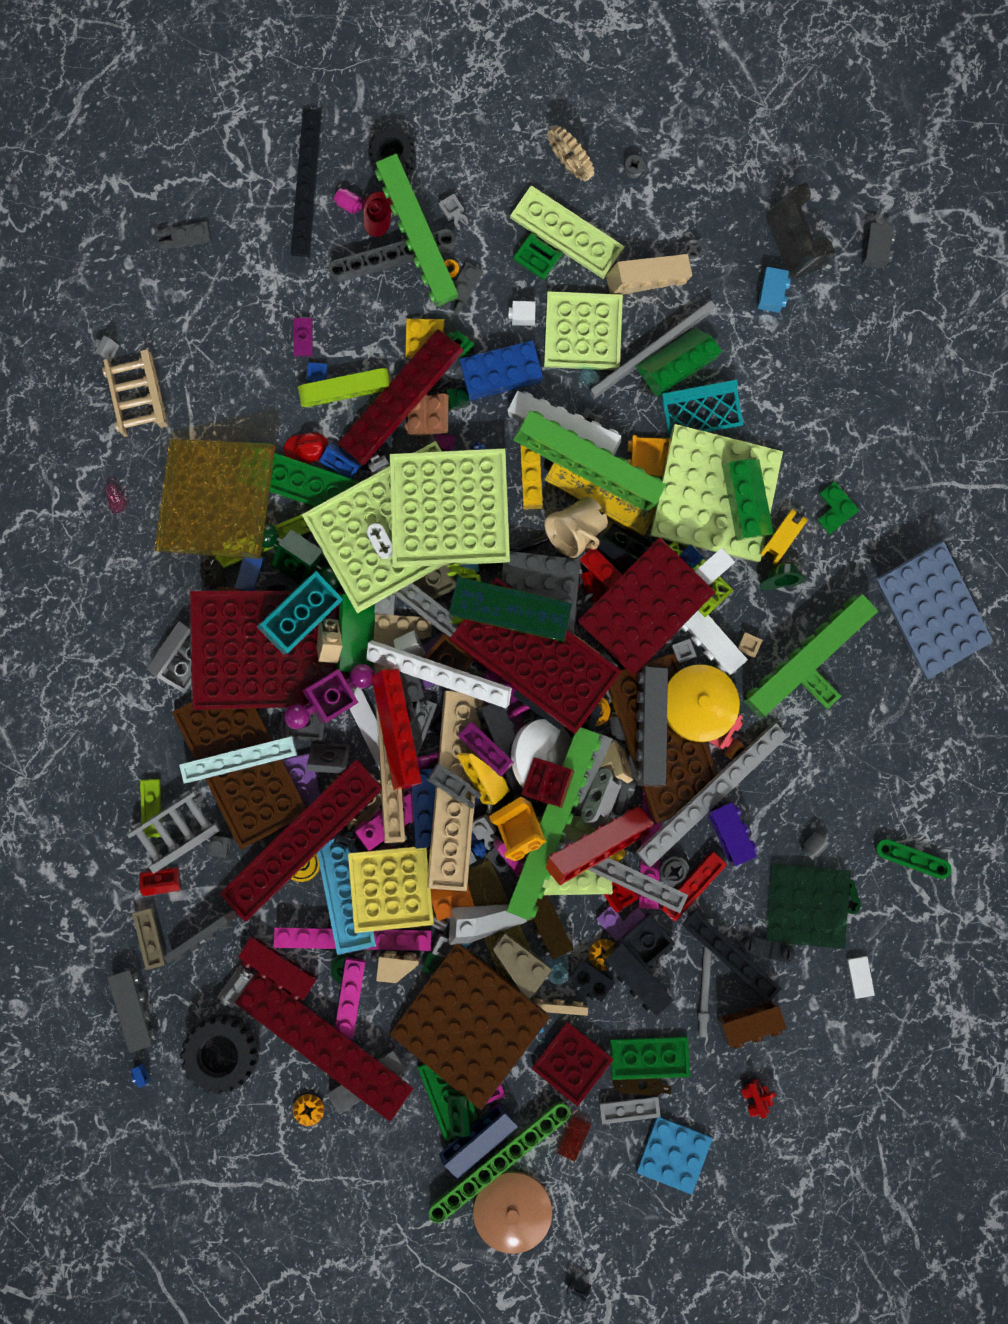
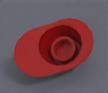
[284,432,329,464]

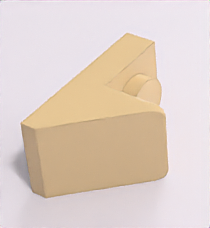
[600,741,634,783]

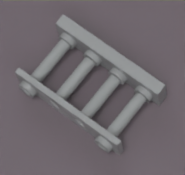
[127,790,221,874]

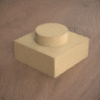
[738,632,763,658]

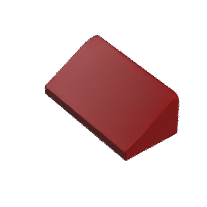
[139,867,181,896]

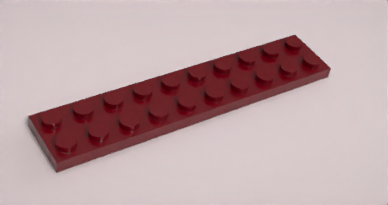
[220,760,383,922]
[235,973,414,1122]

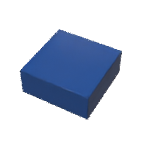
[307,363,328,383]

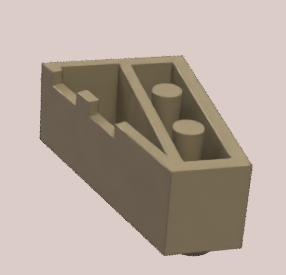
[493,930,552,999]

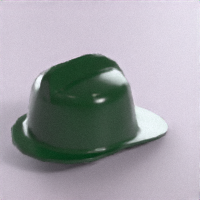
[760,562,806,590]

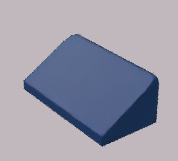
[319,443,362,479]
[235,551,263,591]

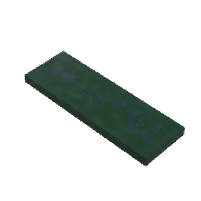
[449,577,572,642]

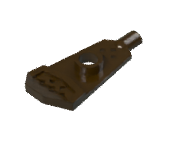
[612,1078,672,1096]

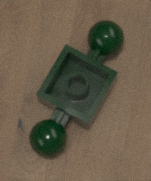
[254,523,341,590]

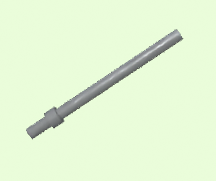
[698,918,714,1037]

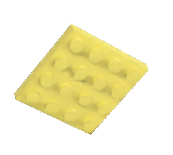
[348,847,434,933]

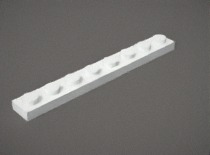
[366,640,512,708]

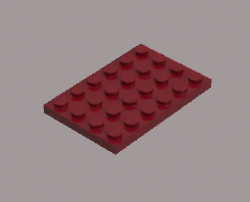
[578,537,716,676]

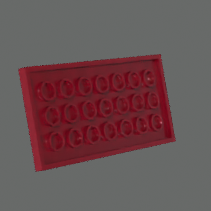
[449,577,622,734]

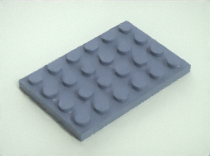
[875,541,993,679]

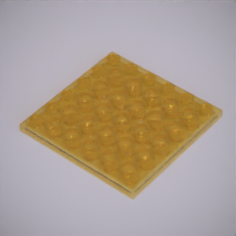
[154,439,275,559]

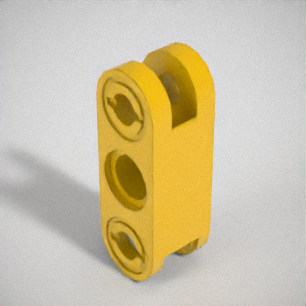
[760,508,808,565]

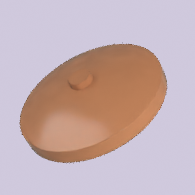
[473,1171,552,1254]

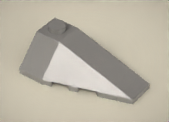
[449,904,527,945]

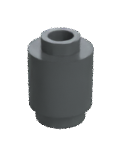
[609,712,625,740]
[801,831,830,860]

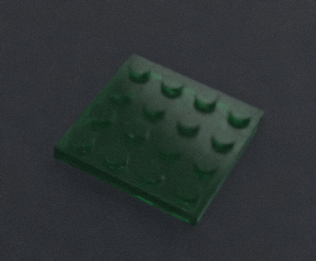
[766,863,851,949]

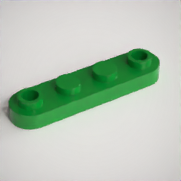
[875,839,952,879]

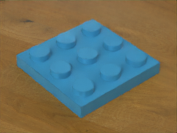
[636,1117,713,1195]

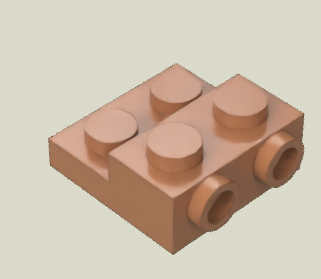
[405,393,448,437]

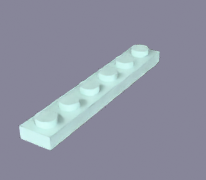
[179,736,297,784]

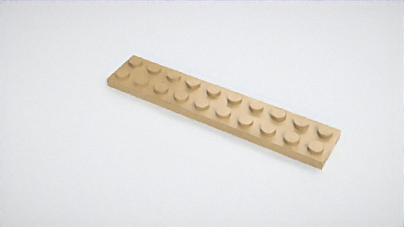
[427,691,483,891]

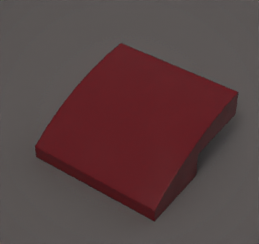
[521,757,574,808]

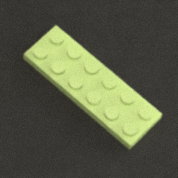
[510,186,625,279]

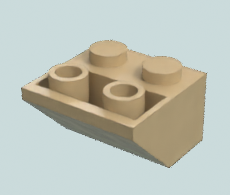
[376,950,420,983]

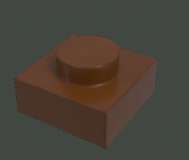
[724,739,746,761]

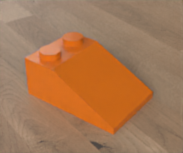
[428,861,475,921]

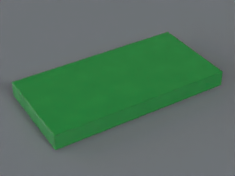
[336,594,375,672]
[609,1037,690,1080]
[417,1063,479,1141]

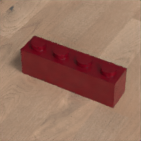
[238,936,318,1000]

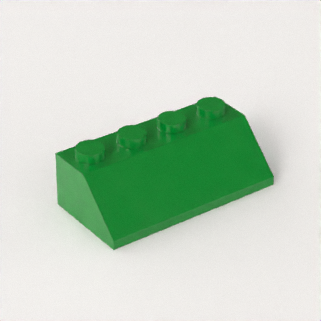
[635,328,722,397]
[722,459,774,541]

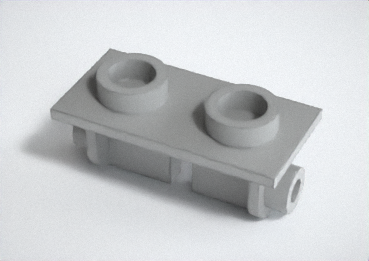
[217,965,254,1008]

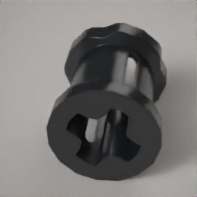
[333,830,357,852]
[566,1276,591,1302]

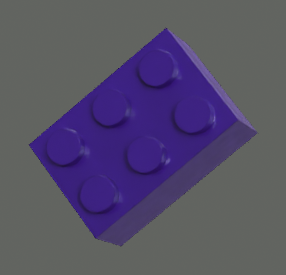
[707,802,758,866]

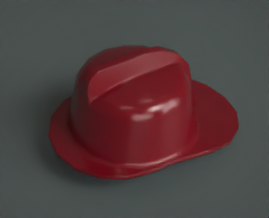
[362,191,392,237]

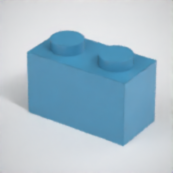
[757,267,791,313]

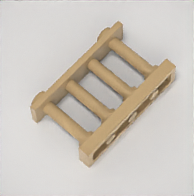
[102,349,168,437]

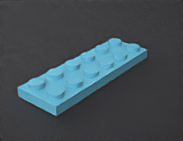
[317,831,376,955]

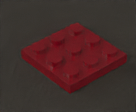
[532,1022,614,1107]

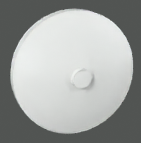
[511,719,572,788]

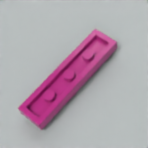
[335,957,366,1038]

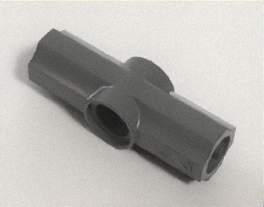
[611,756,637,815]

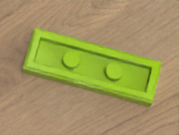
[140,779,162,838]

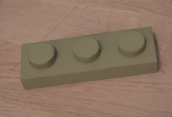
[132,908,166,970]

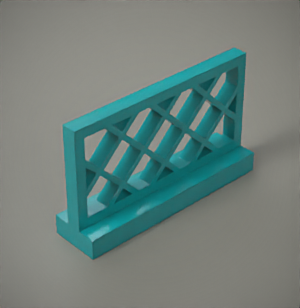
[660,380,744,439]

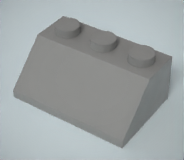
[147,622,191,694]

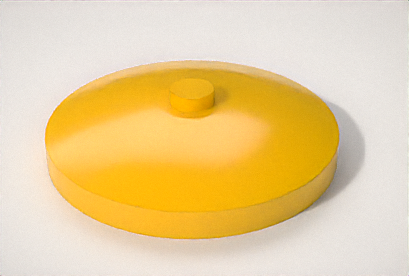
[667,665,740,742]

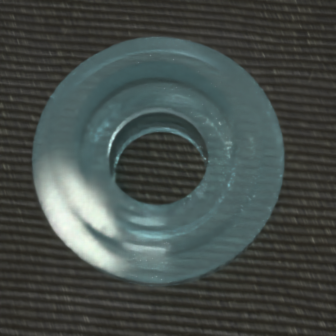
[548,965,568,985]

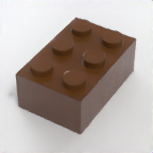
[717,1001,787,1049]

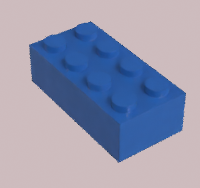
[460,340,543,401]

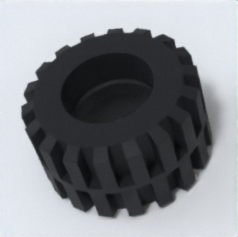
[368,127,416,176]

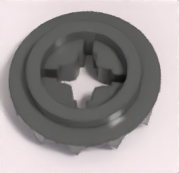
[659,856,689,887]

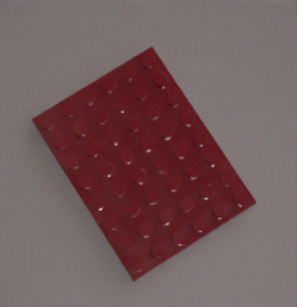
[189,591,348,710]

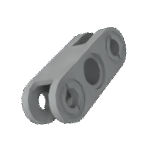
[580,768,622,829]

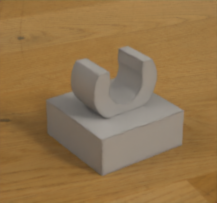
[93,336,119,362]

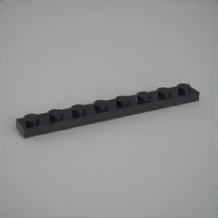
[291,109,322,257]

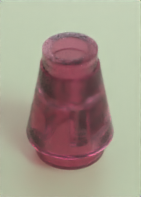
[104,484,127,514]

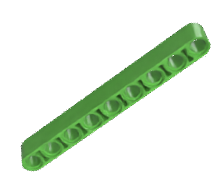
[429,1100,570,1223]

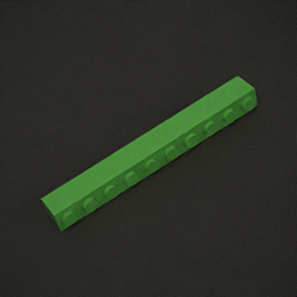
[507,727,602,921]

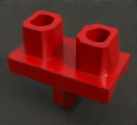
[741,1078,777,1119]

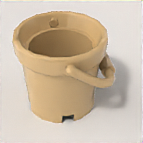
[544,497,608,558]

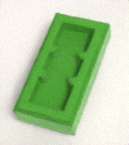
[801,670,841,710]

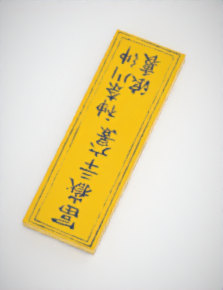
[544,463,656,536]

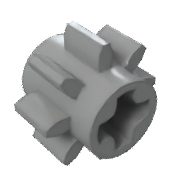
[367,454,390,475]

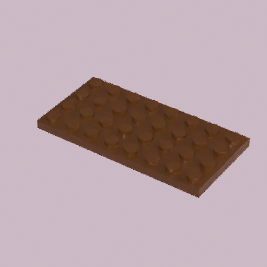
[608,653,726,824]
[172,702,307,850]

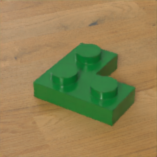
[817,482,859,535]

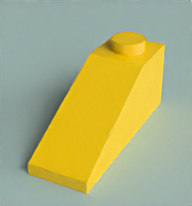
[457,753,510,805]

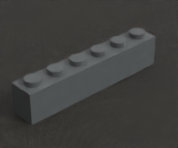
[635,667,668,787]

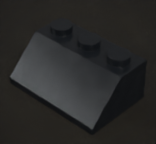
[596,518,653,573]

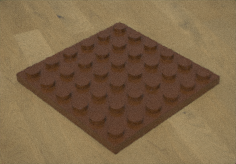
[390,944,551,1110]

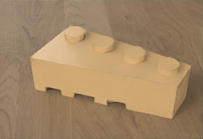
[606,254,692,295]

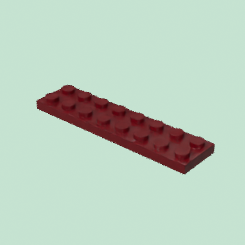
[338,329,464,466]

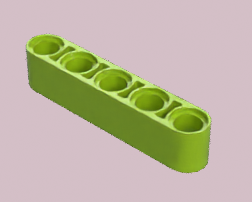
[297,368,391,407]

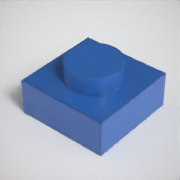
[131,1063,150,1088]

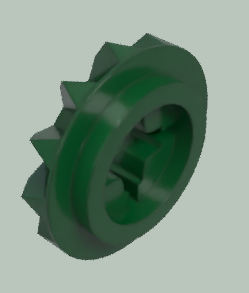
[331,953,358,984]

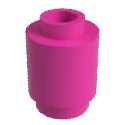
[334,188,362,214]

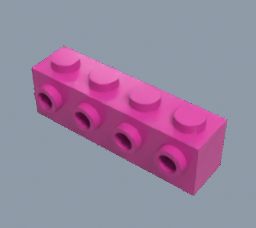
[355,789,412,852]

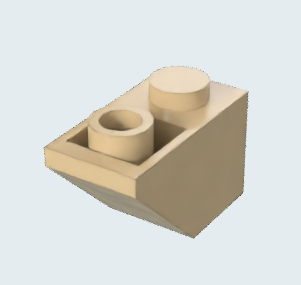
[317,619,342,663]

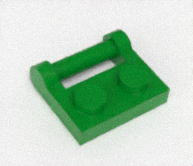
[513,232,563,281]

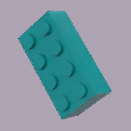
[256,571,343,655]

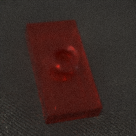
[557,1116,591,1162]

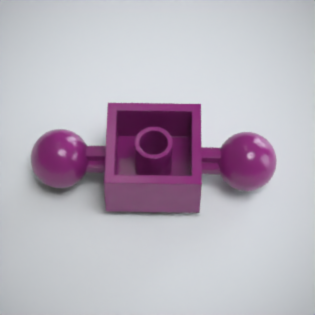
[284,664,374,729]

